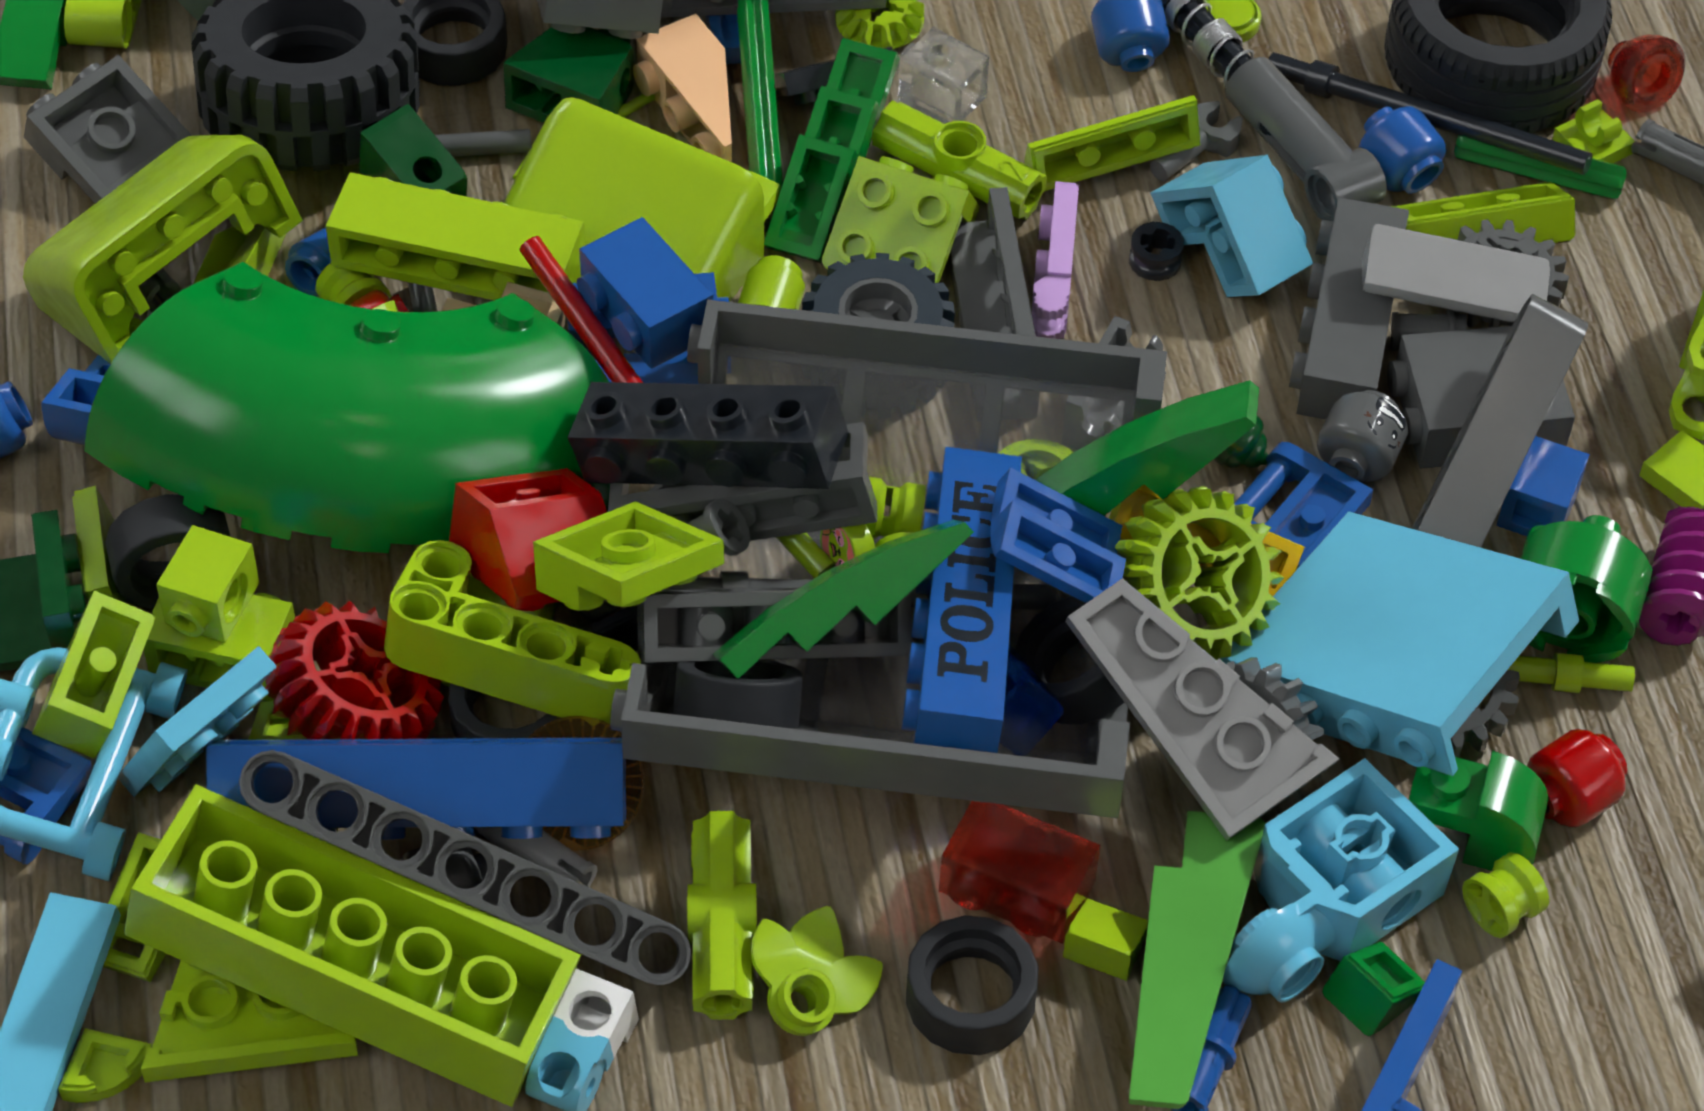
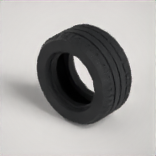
[1384,0,1613,134]

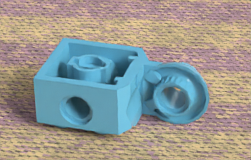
[1223,758,1459,1003]

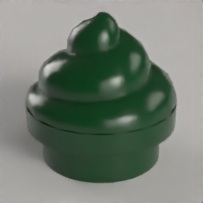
[1214,415,1268,468]

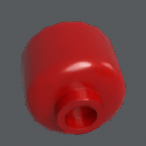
[1527,729,1628,828]

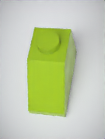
[31,590,156,759]

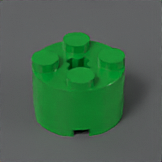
[1520,515,1653,663]

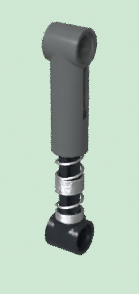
[1161,0,1386,221]

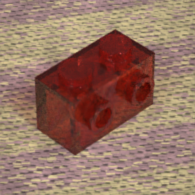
[939,801,1101,944]

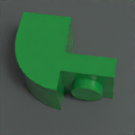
[1408,751,1548,871]

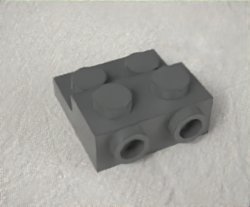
[24,55,192,204]

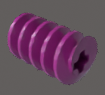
[1639,507,1704,646]

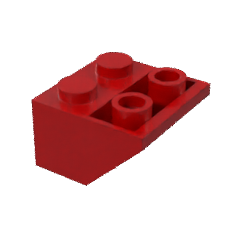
[449,468,607,611]

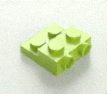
[533,501,724,610]

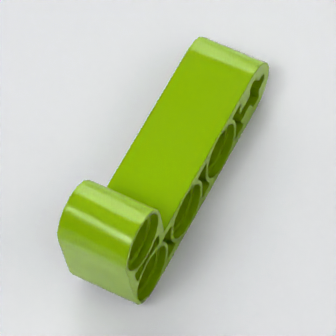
[384,540,641,730]

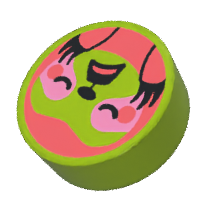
[820,524,875,569]

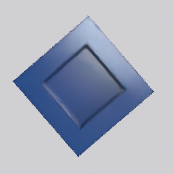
[1496,436,1590,536]

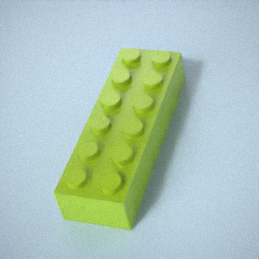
[124,784,581,1107]

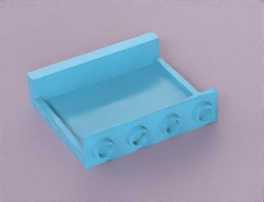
[1220,511,1579,776]

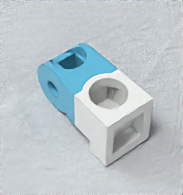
[525,968,639,1111]

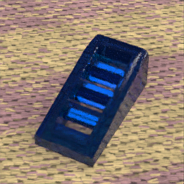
[999,644,1064,756]

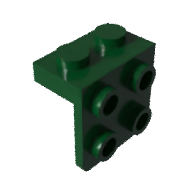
[0,510,86,672]

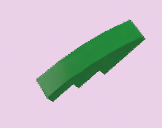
[0,0,67,90]
[764,38,900,263]
[1036,380,1259,516]
[713,520,974,679]

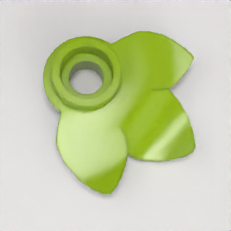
[751,906,883,1036]

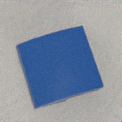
[990,467,1126,603]

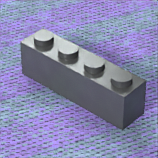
[1289,197,1409,419]

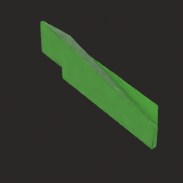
[1129,811,1265,1109]

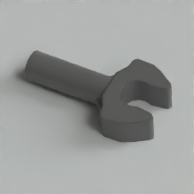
[1150,101,1243,181]

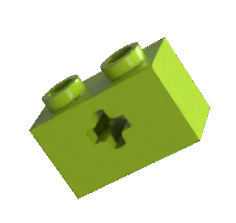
[144,593,295,701]

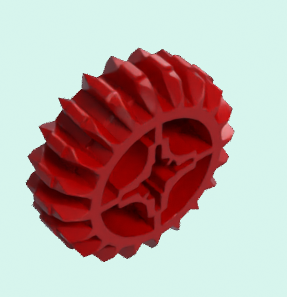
[265,600,444,740]

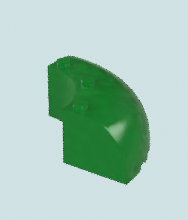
[84,262,630,553]

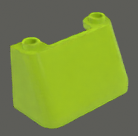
[503,97,764,302]
[23,135,303,364]

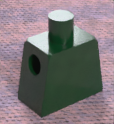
[504,27,634,123]
[360,104,468,196]

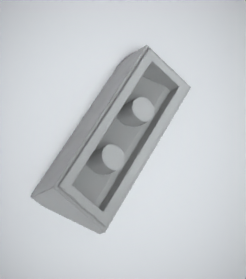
[1362,224,1550,322]

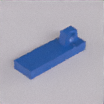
[1362,959,1463,1111]

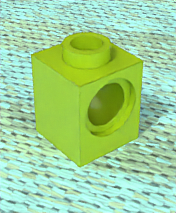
[156,525,260,643]

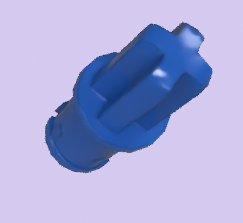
[1171,985,1252,1111]

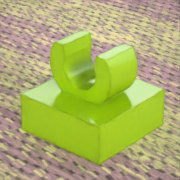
[1552,99,1635,163]

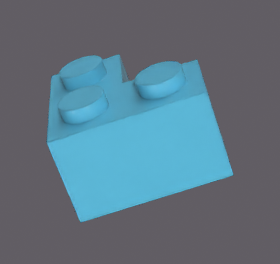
[1150,155,1313,297]

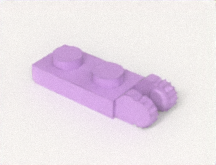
[1031,181,1079,339]

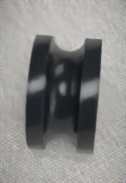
[1129,222,1184,281]

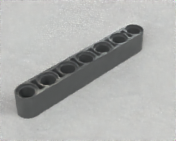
[239,750,691,985]

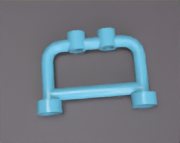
[0,647,188,882]

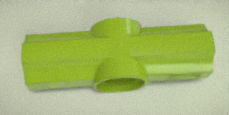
[872,100,1047,220]
[687,811,757,1020]

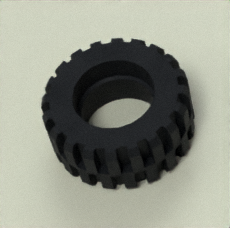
[191,0,420,171]

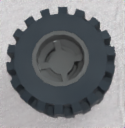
[802,253,955,418]

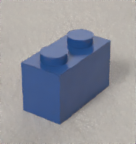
[577,217,713,369]

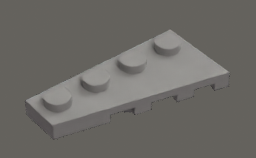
[1066,578,1339,841]

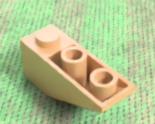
[633,13,732,162]

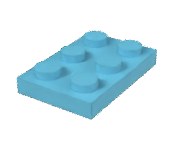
[118,646,277,797]

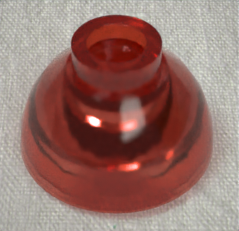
[1608,34,1686,113]

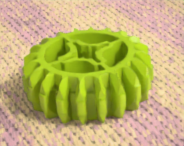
[1115,486,1285,661]

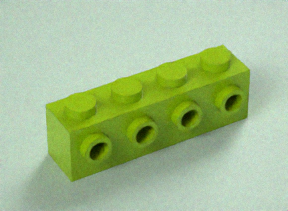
[326,172,585,300]

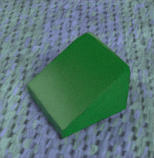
[1322,942,1425,1036]

